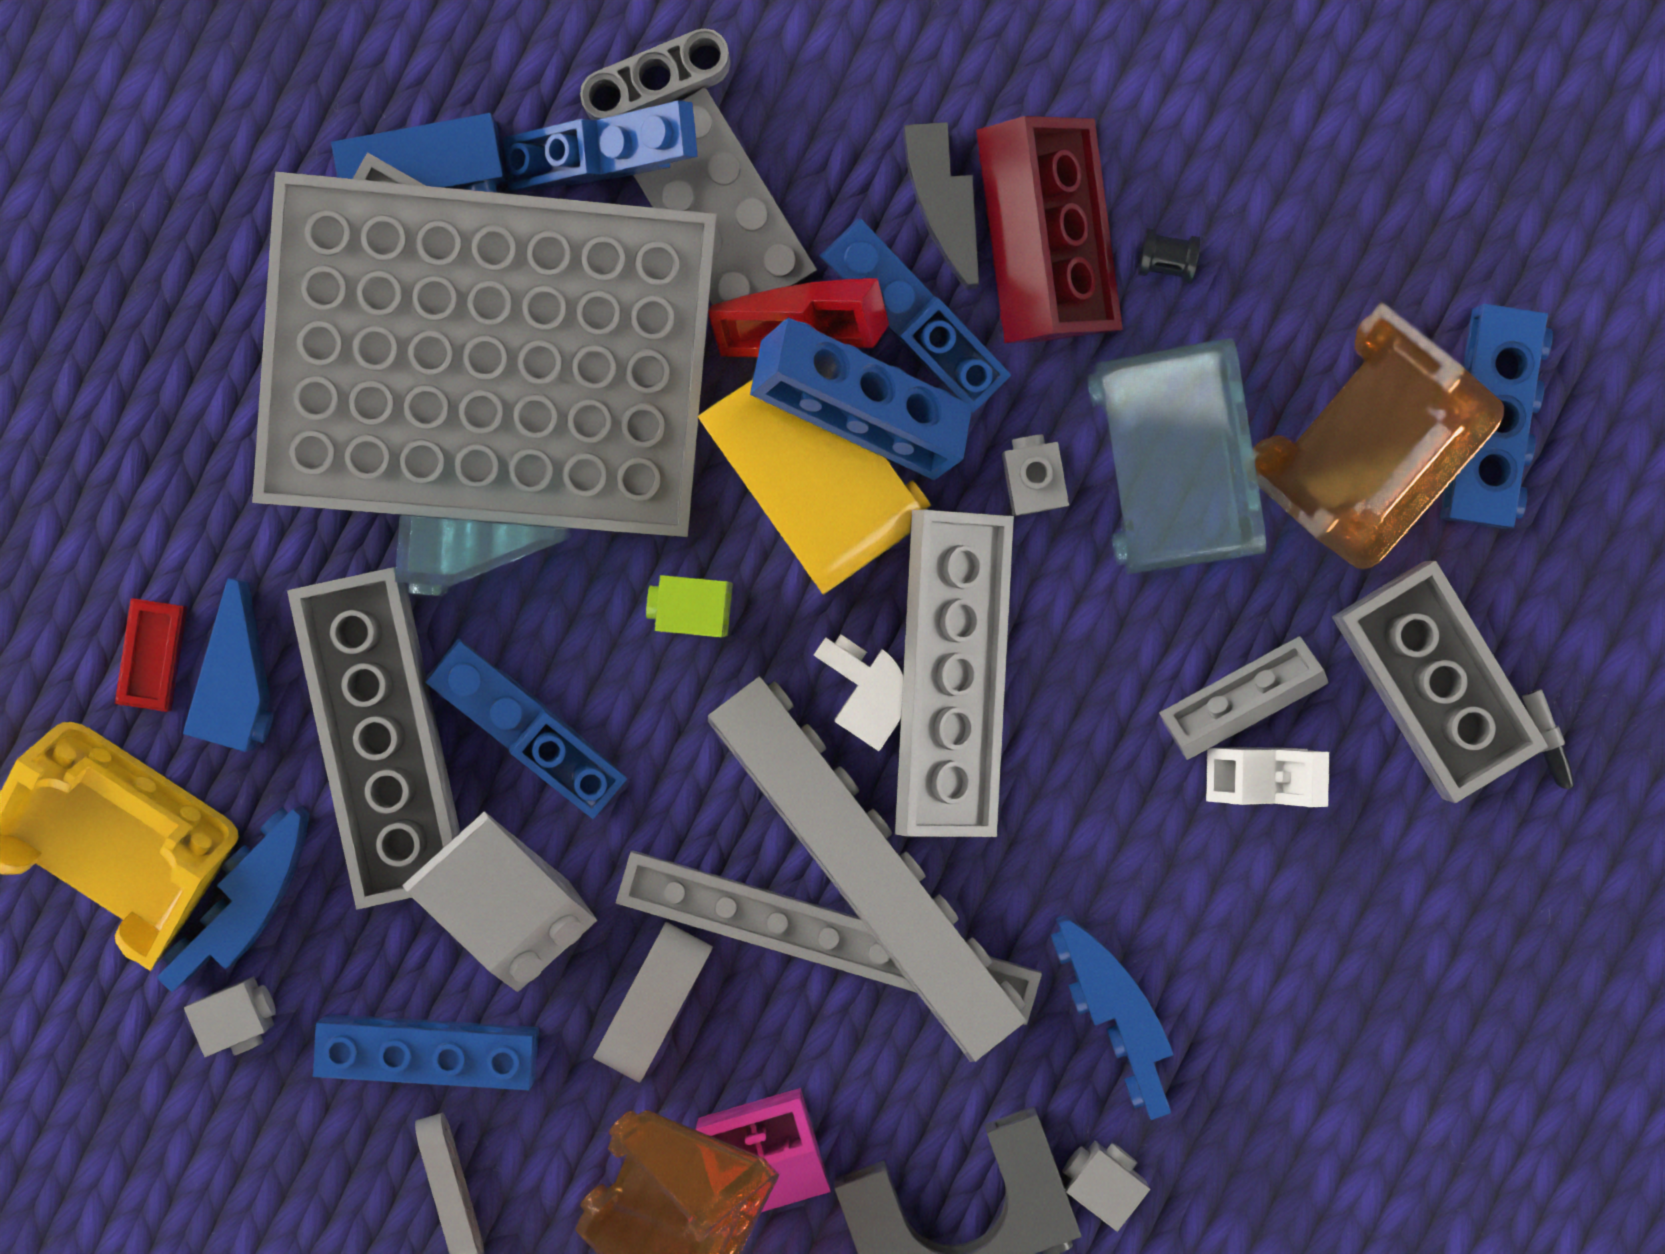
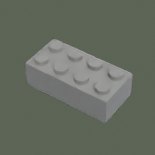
[1332,561,1548,803]

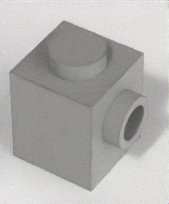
[1002,434,1069,516]
[184,976,276,1057]
[1062,1140,1151,1232]

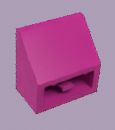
[696,1088,831,1222]

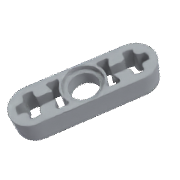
[415,1113,485,1254]

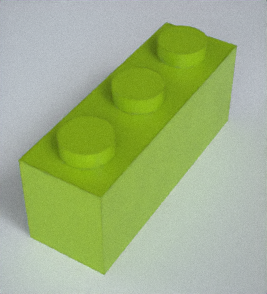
[646,575,733,637]

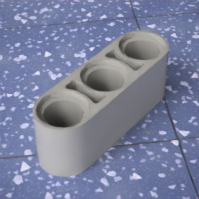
[580,28,731,120]
[593,922,713,1083]

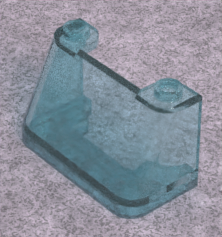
[1087,338,1266,575]

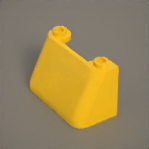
[697,379,931,595]
[0,722,239,971]

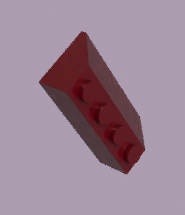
[976,116,1123,343]

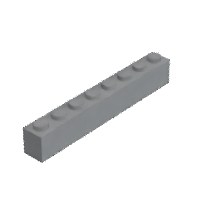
[708,676,1027,1062]

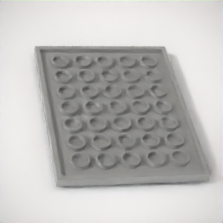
[252,172,716,537]

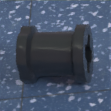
[1138,228,1200,284]

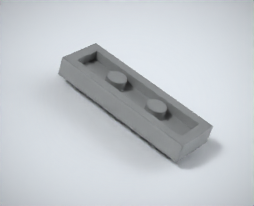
[1159,636,1329,760]

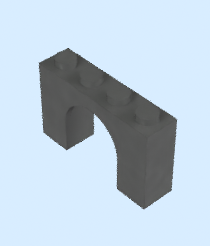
[834,1106,1082,1254]

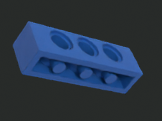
[1439,304,1553,529]
[750,317,972,480]
[313,1014,539,1090]

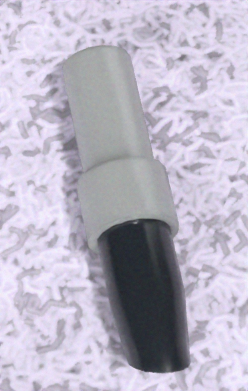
[1522,689,1574,789]

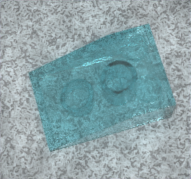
[395,515,573,595]

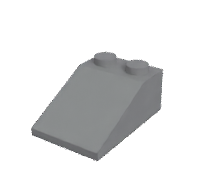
[402,811,597,992]

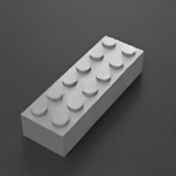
[287,567,460,910]

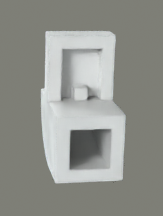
[814,634,903,751]
[1206,747,1329,807]

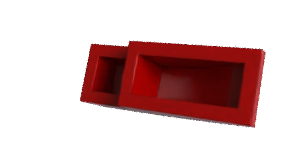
[708,278,889,357]

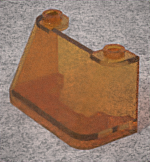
[1239,302,1504,569]
[575,1110,780,1254]

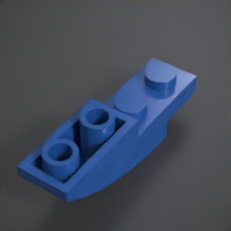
[503,100,698,191]
[820,218,1011,413]
[425,638,627,819]
[156,805,310,992]
[1050,915,1174,1120]

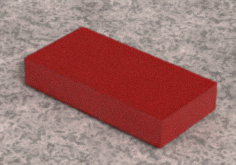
[115,598,188,712]

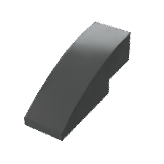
[903,122,979,290]

